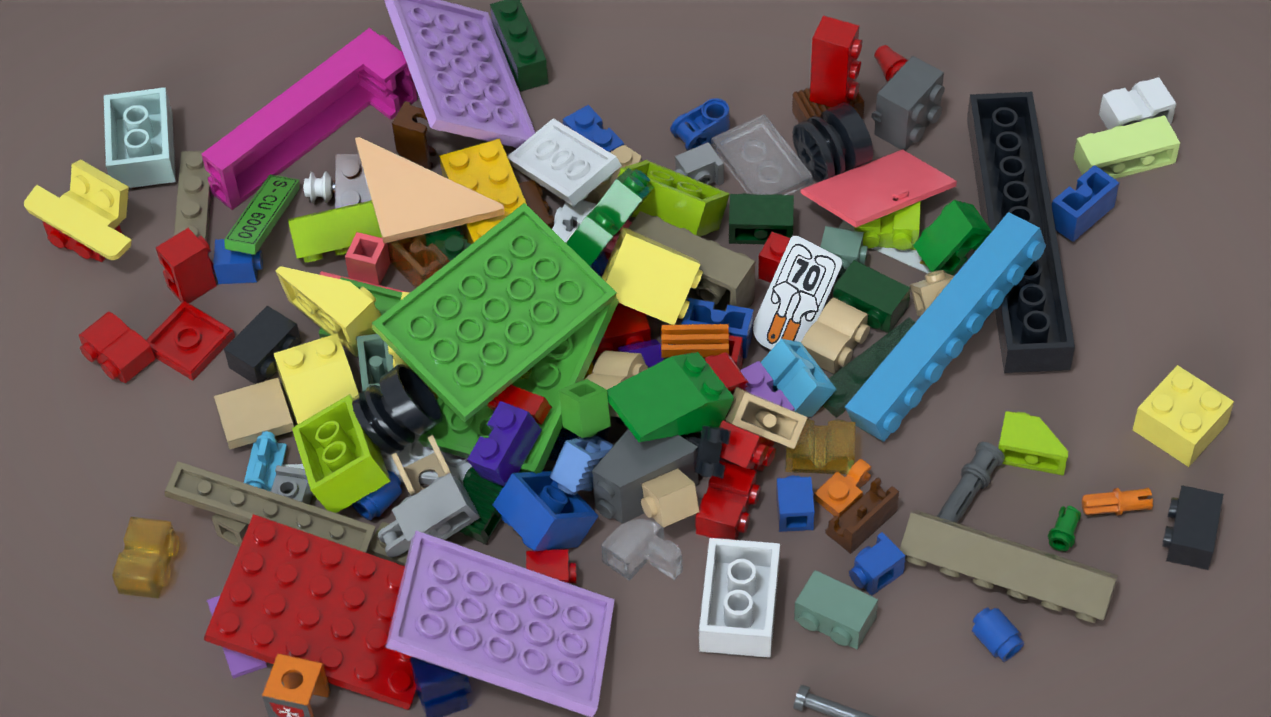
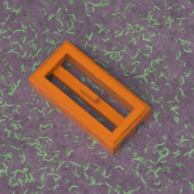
[661,324,729,358]

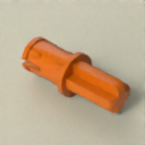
[1081,488,1153,516]

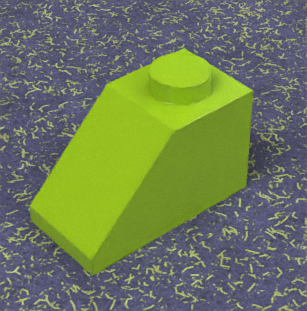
[998,411,1069,476]

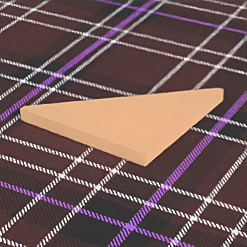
[355,137,505,243]

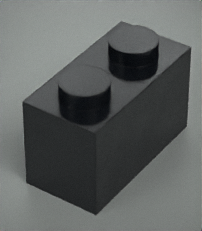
[224,306,301,384]
[1162,485,1224,570]

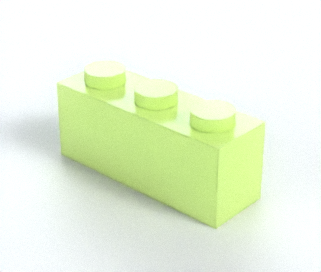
[1074,115,1180,179]

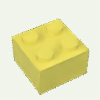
[1133,365,1234,467]

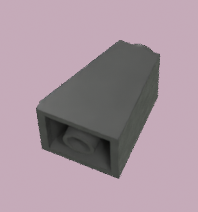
[592,429,699,524]

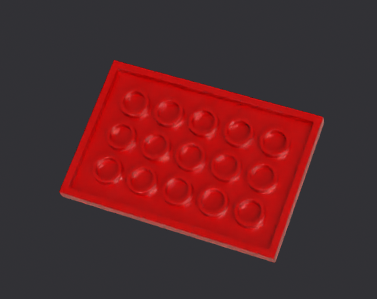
[204,514,426,710]

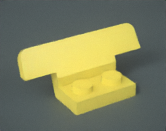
[24,159,132,260]

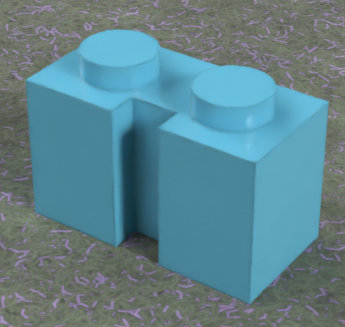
[761,339,837,417]

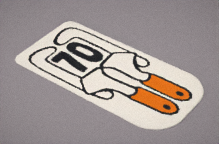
[753,235,842,350]

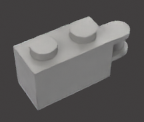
[378,473,480,557]

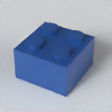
[493,471,598,551]

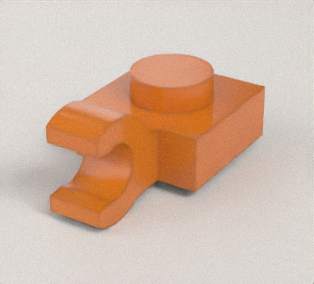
[814,458,871,517]

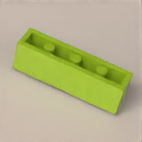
[288,200,416,262]

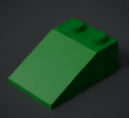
[607,352,734,442]

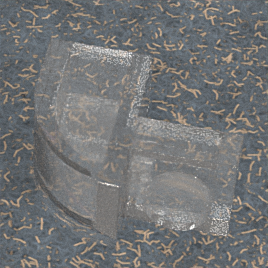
[601,519,683,581]

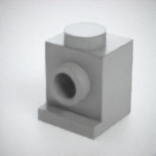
[674,142,724,186]
[271,465,313,505]

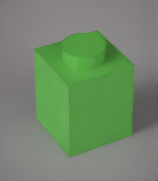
[559,379,611,438]

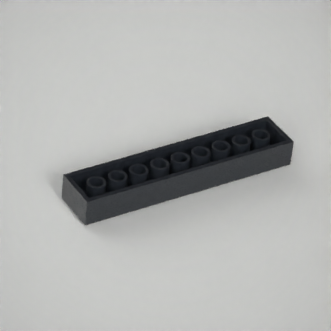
[967,92,1075,373]

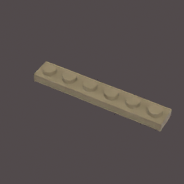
[165,461,376,553]

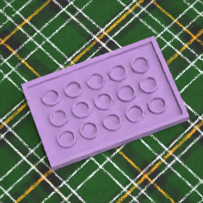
[384,0,535,148]
[386,530,615,717]

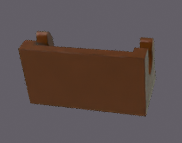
[392,101,436,170]
[825,478,899,554]

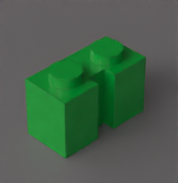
[913,200,992,275]

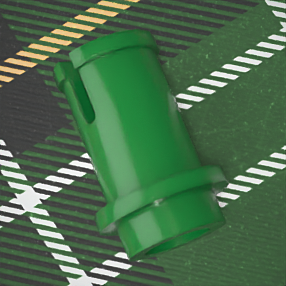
[1048,506,1081,551]

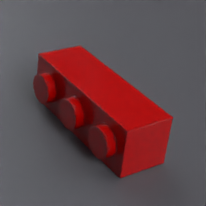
[487,385,552,425]

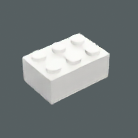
[699,538,780,658]

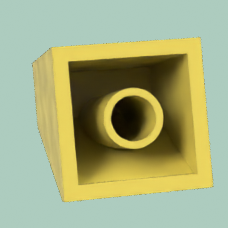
[601,227,703,325]

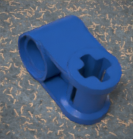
[670,98,730,151]

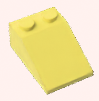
[275,266,381,357]
[274,333,359,425]

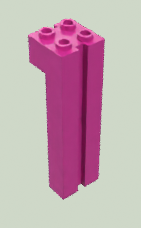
[201,28,418,210]

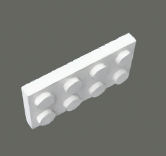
[507,118,622,206]

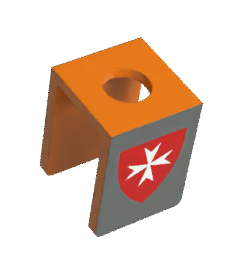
[262,654,330,717]

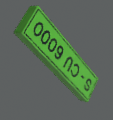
[224,175,300,255]

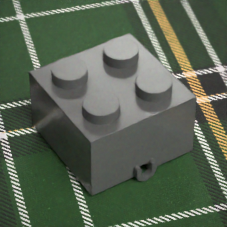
[871,56,945,151]

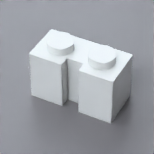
[1099,77,1176,130]

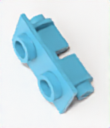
[244,431,287,492]

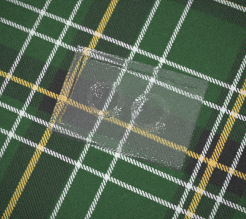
[711,114,813,195]

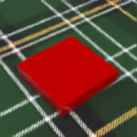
[146,301,235,381]

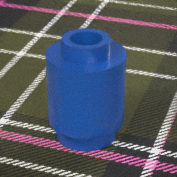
[352,470,402,520]
[972,608,1025,662]

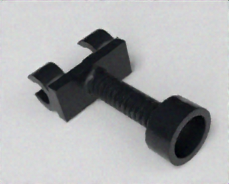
[679,425,731,479]

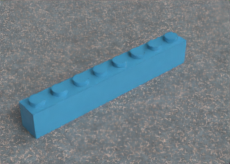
[845,212,1046,442]

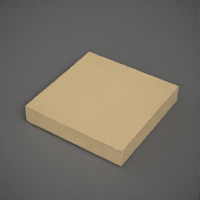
[214,378,294,449]

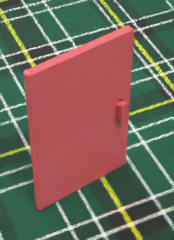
[801,149,957,227]

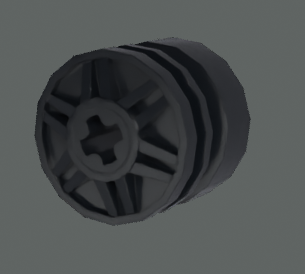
[792,102,873,183]
[352,364,443,455]

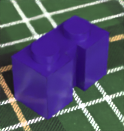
[467,401,542,486]

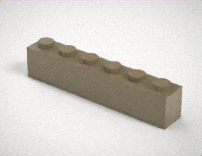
[900,510,1119,623]

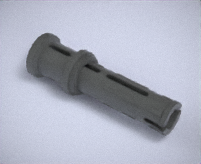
[937,442,1005,523]

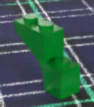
[566,168,654,266]

